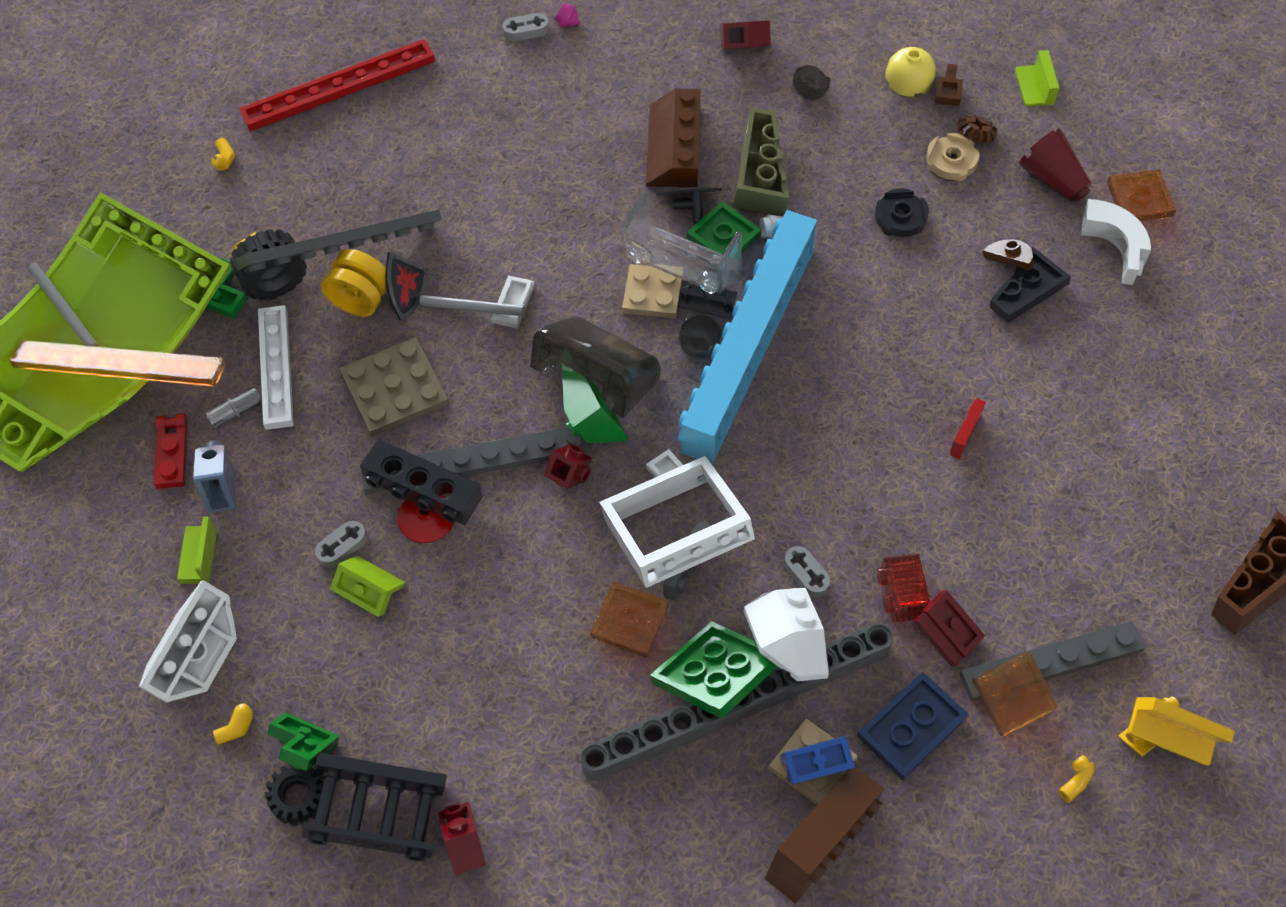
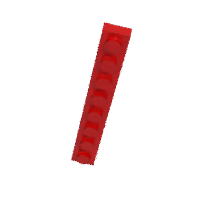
[239,39,435,132]

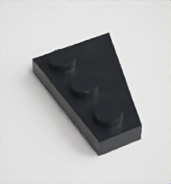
[990,247,1071,323]

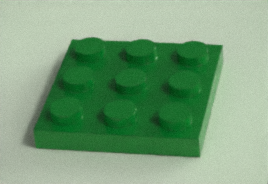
[650,621,778,719]

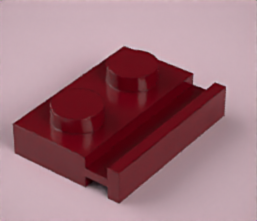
[913,591,985,666]

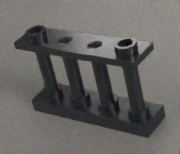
[302,753,447,861]

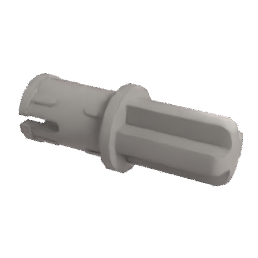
[205,388,262,429]

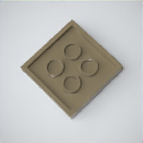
[339,337,449,437]

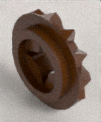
[956,115,997,143]

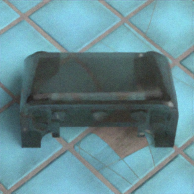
[530,316,661,418]

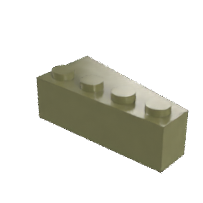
[733,107,790,216]

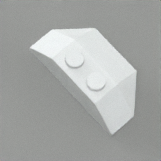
[139,580,237,703]
[744,588,829,681]

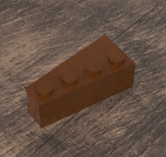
[764,766,884,904]

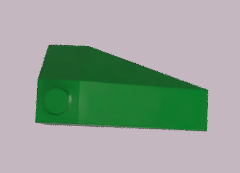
[561,340,629,443]

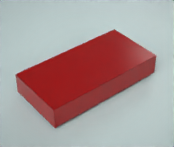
[950,398,986,459]

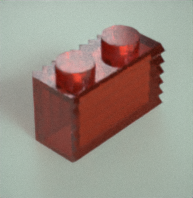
[877,553,930,623]

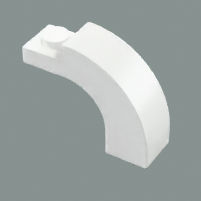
[1081,199,1151,285]

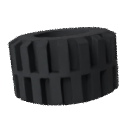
[230,229,307,300]

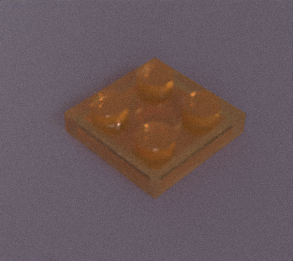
[1107,169,1176,221]
[590,581,669,658]
[973,651,1058,737]

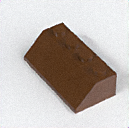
[646,88,700,188]

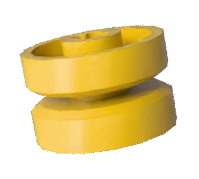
[320,249,387,317]

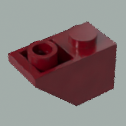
[720,20,771,49]
[438,802,486,875]

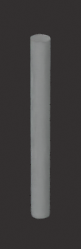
[28,263,99,351]
[420,295,525,316]

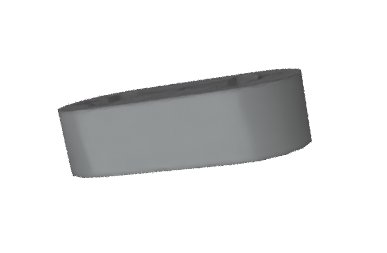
[503,13,549,41]
[315,521,367,568]
[784,546,830,598]

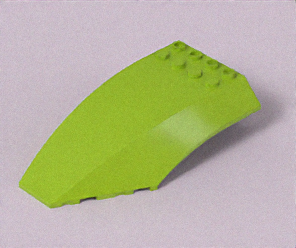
[0,192,231,472]

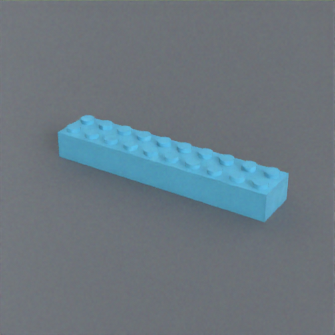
[678,210,817,464]

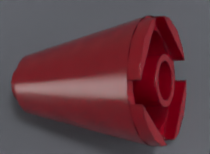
[1019,128,1091,201]

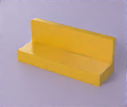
[1128,697,1235,766]

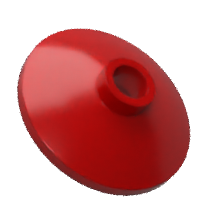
[397,494,454,543]

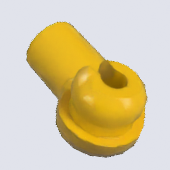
[211,138,235,171]
[213,703,253,745]
[1058,755,1095,803]

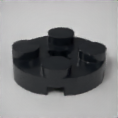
[875,188,929,237]

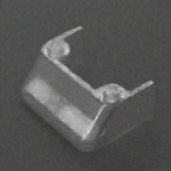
[622,193,742,294]

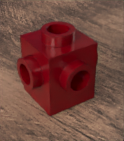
[543,444,592,489]

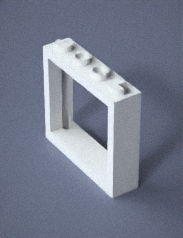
[600,456,755,588]

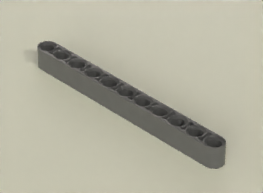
[580,623,893,781]

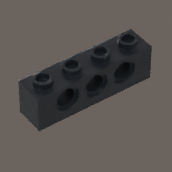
[360,439,483,525]

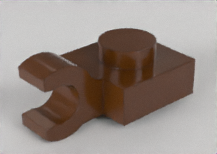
[935,63,963,106]

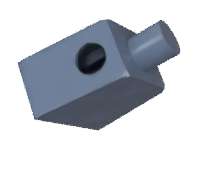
[193,440,236,513]

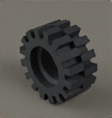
[265,765,323,826]

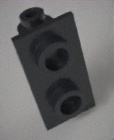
[678,281,738,318]

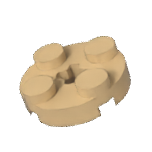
[926,133,980,181]

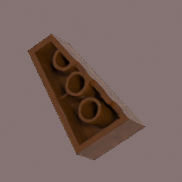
[1211,511,1286,635]

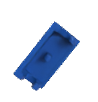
[779,736,855,785]

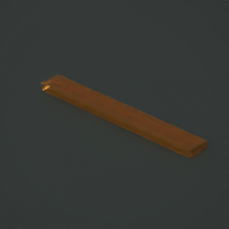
[9,340,226,386]

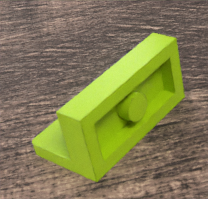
[1015,50,1059,107]
[177,516,217,584]
[330,556,405,617]

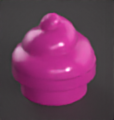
[554,2,580,28]

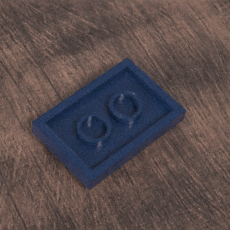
[857,671,969,780]

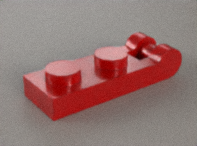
[154,413,188,489]

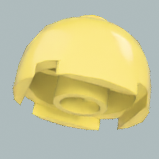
[885,47,936,97]

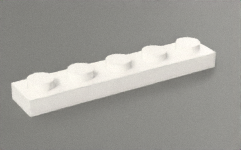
[258,305,294,430]

